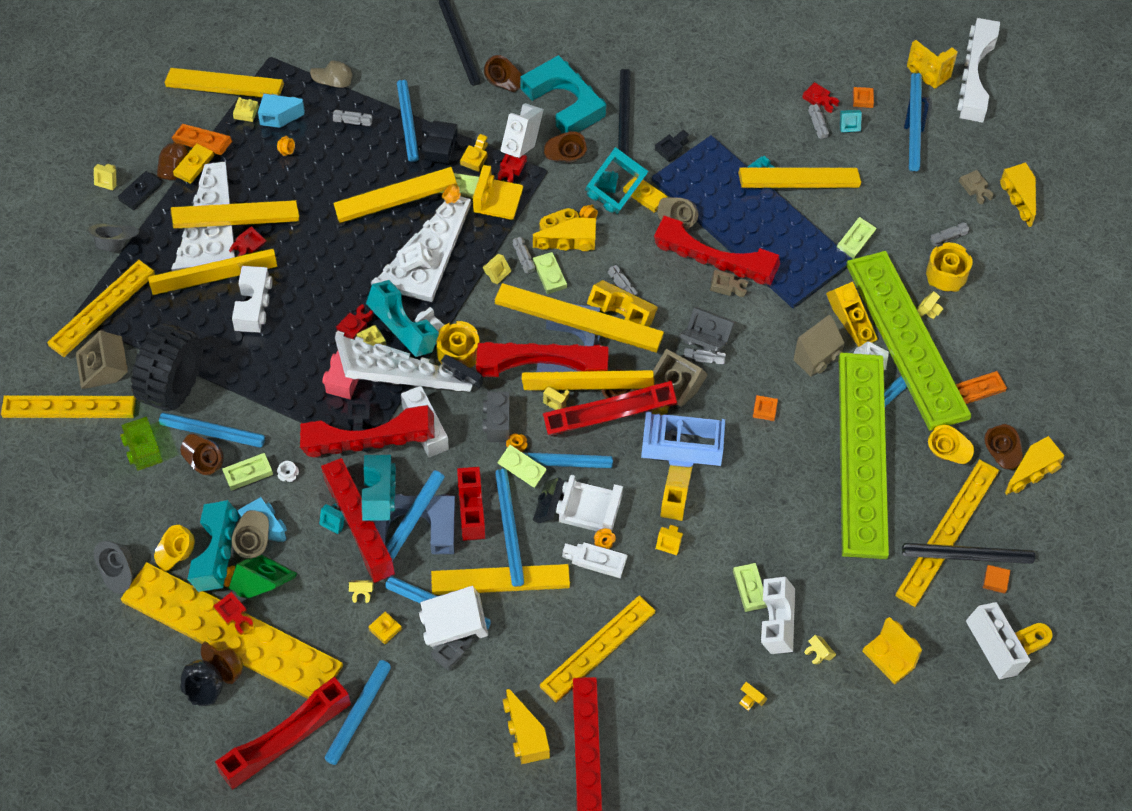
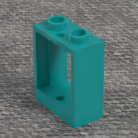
[585,147,649,214]

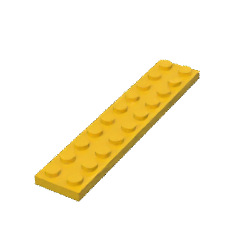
[121,562,343,699]

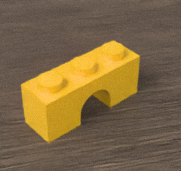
[587,280,658,327]

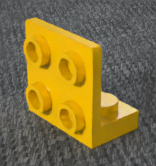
[907,40,958,89]
[473,165,523,220]
[862,617,922,684]

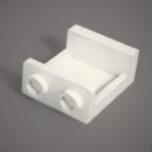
[501,103,544,158]
[556,475,623,531]
[419,586,488,649]

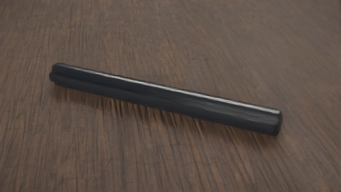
[439,0,480,86]
[618,69,631,157]
[902,543,1036,564]

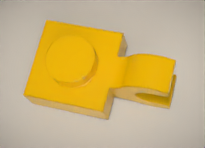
[460,134,488,172]

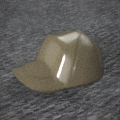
[310,60,353,88]
[658,197,698,230]
[232,510,269,558]

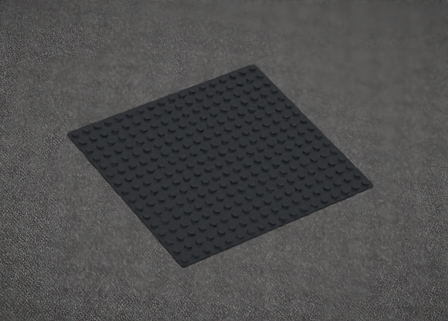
[74,57,546,452]

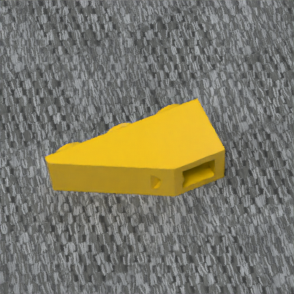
[1000,162,1036,227]
[533,218,596,251]
[826,282,878,347]
[1005,436,1064,495]
[660,465,693,521]
[503,689,550,764]

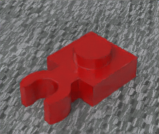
[802,82,839,113]
[498,154,527,183]
[229,227,266,257]
[336,304,374,340]
[213,591,253,635]

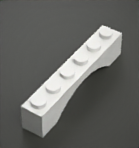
[957,18,1000,122]

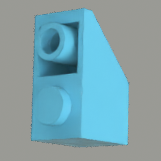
[258,94,305,128]
[237,497,287,542]

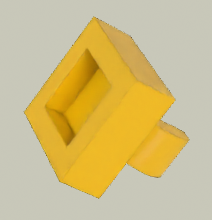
[656,525,683,555]
[368,612,402,644]
[739,682,767,711]

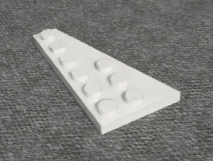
[172,162,235,271]
[371,197,471,302]
[335,331,472,392]

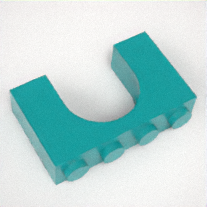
[520,55,607,134]

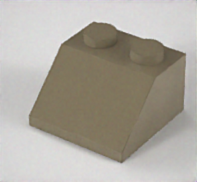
[793,315,844,377]
[76,331,128,389]
[653,349,708,407]

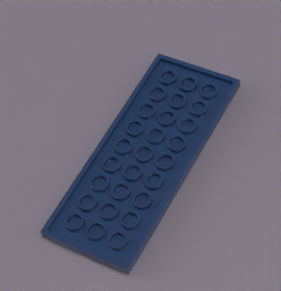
[652,135,852,309]

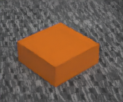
[853,87,874,108]
[753,395,778,421]
[983,565,1010,593]

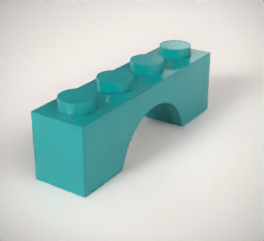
[366,280,439,357]
[362,455,396,521]
[187,500,239,592]

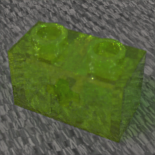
[120,416,163,471]

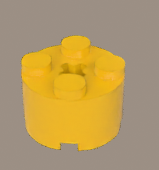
[926,242,972,292]
[436,321,480,368]

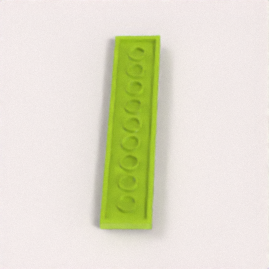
[847,251,971,431]
[839,353,889,559]

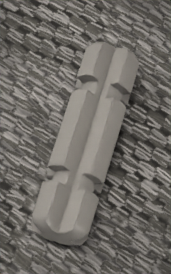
[808,104,829,139]
[333,110,372,126]
[930,222,969,246]
[513,237,535,274]
[608,265,638,296]
[683,348,726,364]

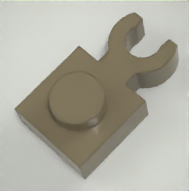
[959,170,993,205]
[710,270,748,297]

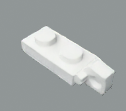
[562,542,627,579]

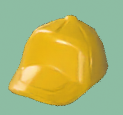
[928,425,974,464]
[154,525,195,571]

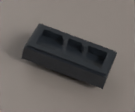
[118,171,162,210]
[441,354,484,388]
[533,477,564,523]

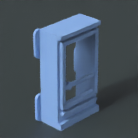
[641,411,725,467]

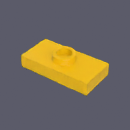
[173,144,214,184]
[623,177,668,213]

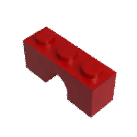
[457,467,485,541]

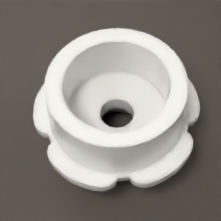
[277,461,299,482]

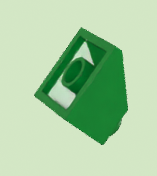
[229,554,297,598]

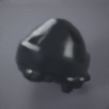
[180,660,223,706]

